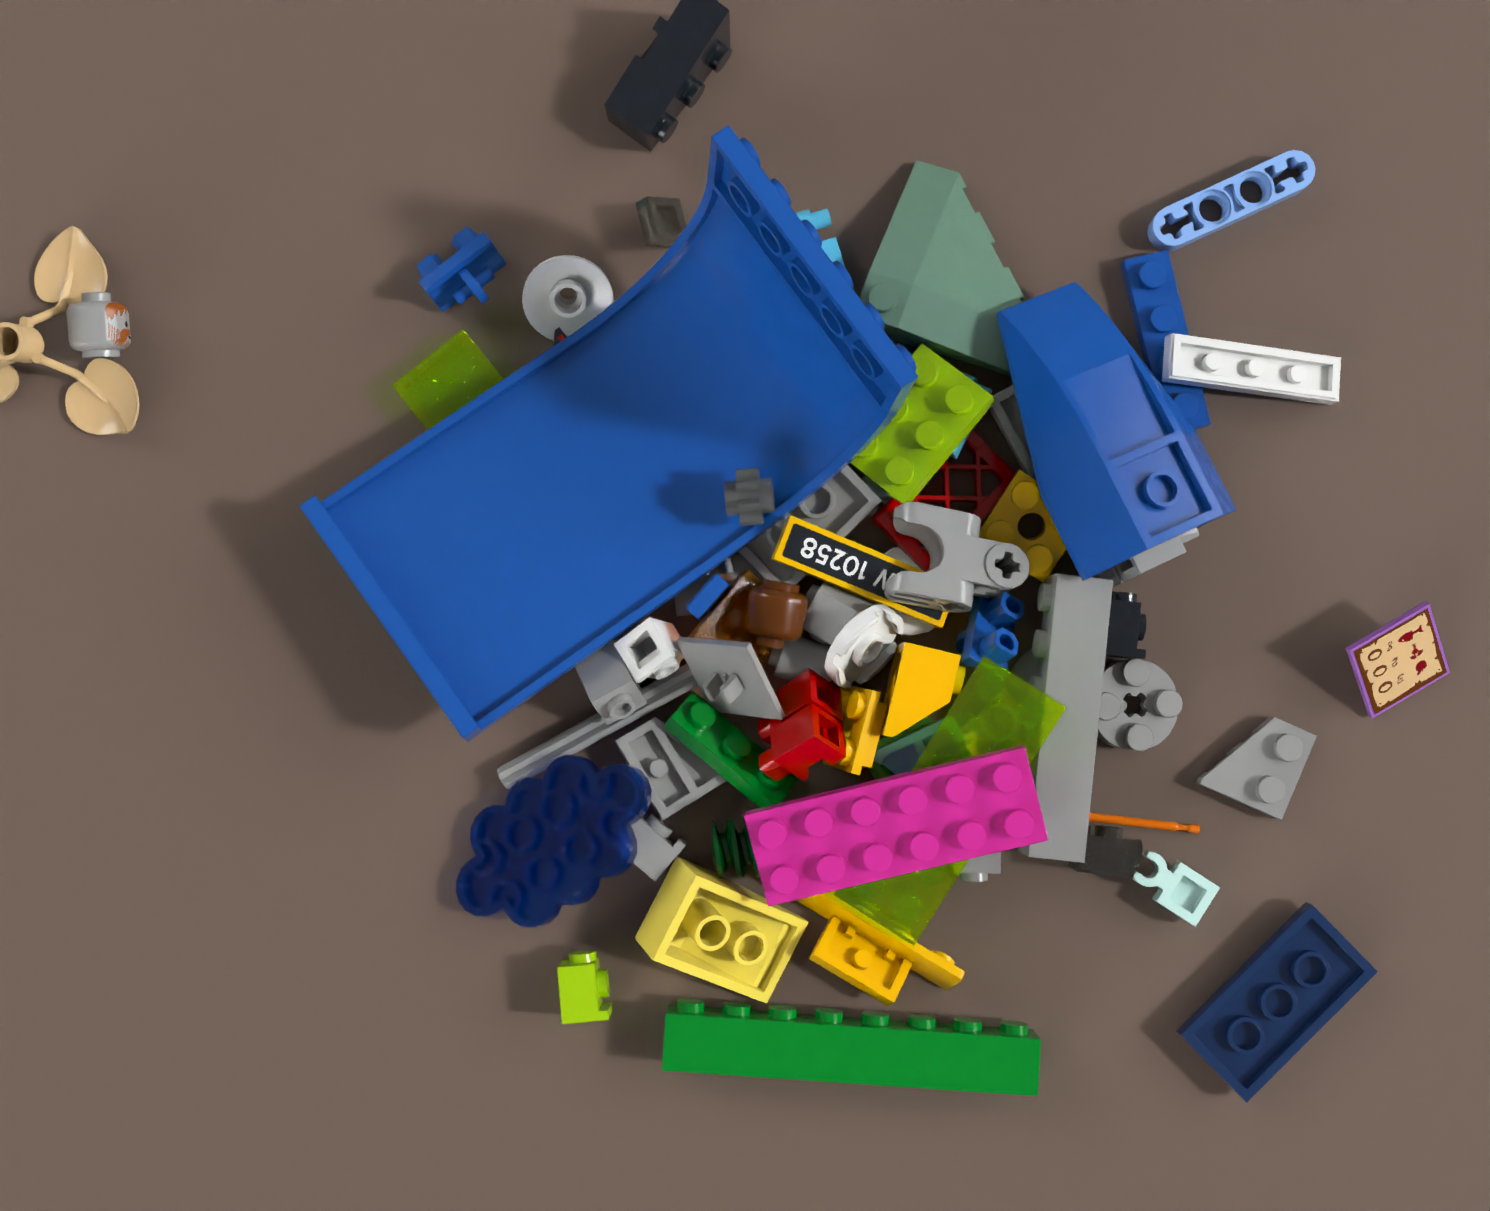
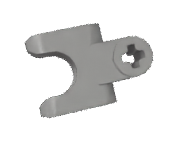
[884,502,1030,613]

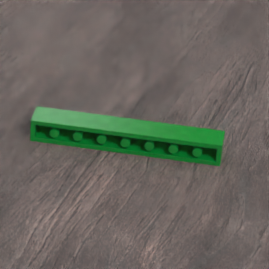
[662,998,1041,1096]

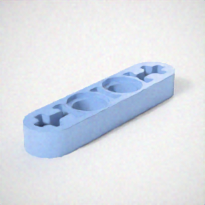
[1147,150,1315,252]

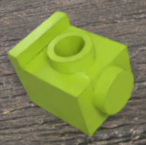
[557,950,613,1024]

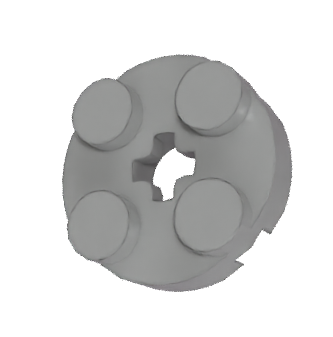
[1097,659,1183,751]

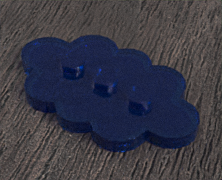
[456,755,652,927]

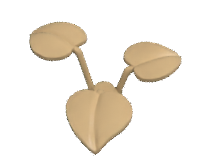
[0,226,139,435]

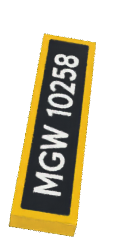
[771,515,948,628]

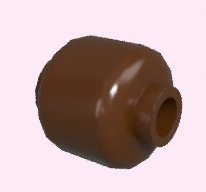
[743,579,808,649]

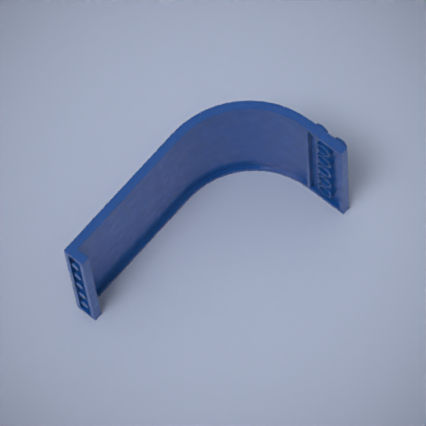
[299,125,918,742]

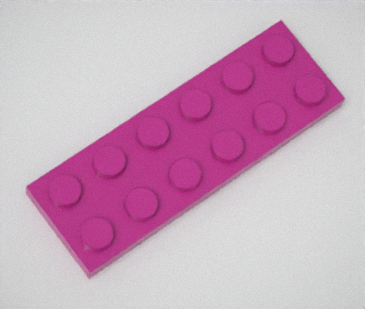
[744,744,1049,906]

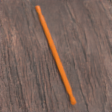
[1089,812,1200,834]

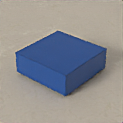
[686,574,729,620]

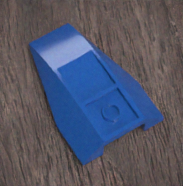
[996,282,1236,581]

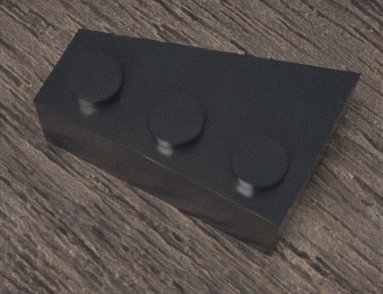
[604,0,732,152]

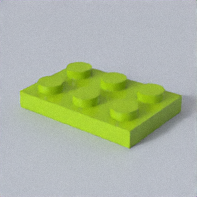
[849,344,995,504]

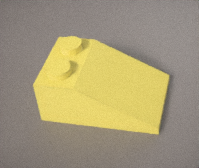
[635,856,809,1004]

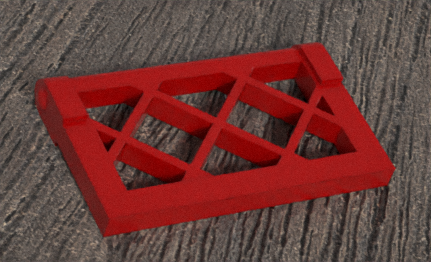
[871,429,1016,572]

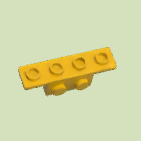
[796,891,965,1007]

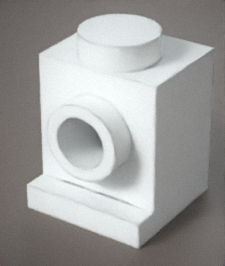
[614,617,684,683]

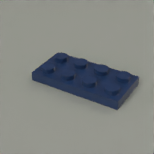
[1176,902,1378,1103]

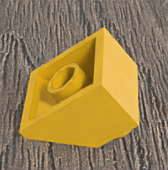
[880,642,966,738]

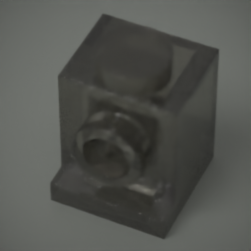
[1068,825,1143,878]

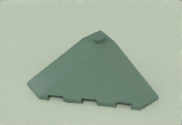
[860,160,1024,376]

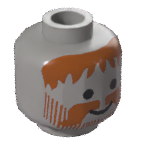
[66,292,131,359]

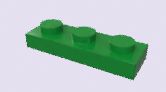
[663,691,798,808]

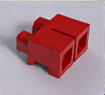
[757,668,846,781]

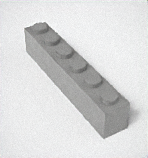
[1018,574,1113,863]

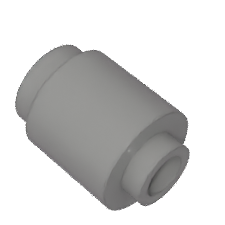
[768,637,831,682]

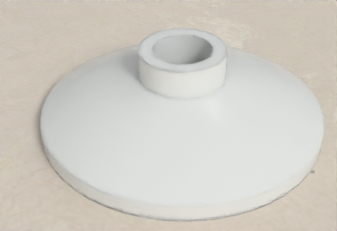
[522,255,614,341]

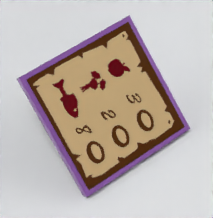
[1346,601,1450,719]

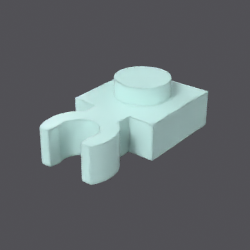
[1129,850,1220,927]

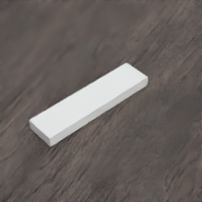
[1162,333,1341,405]

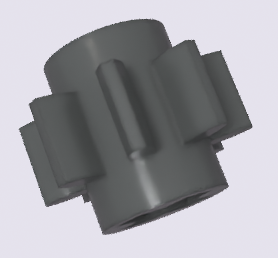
[724,467,775,526]

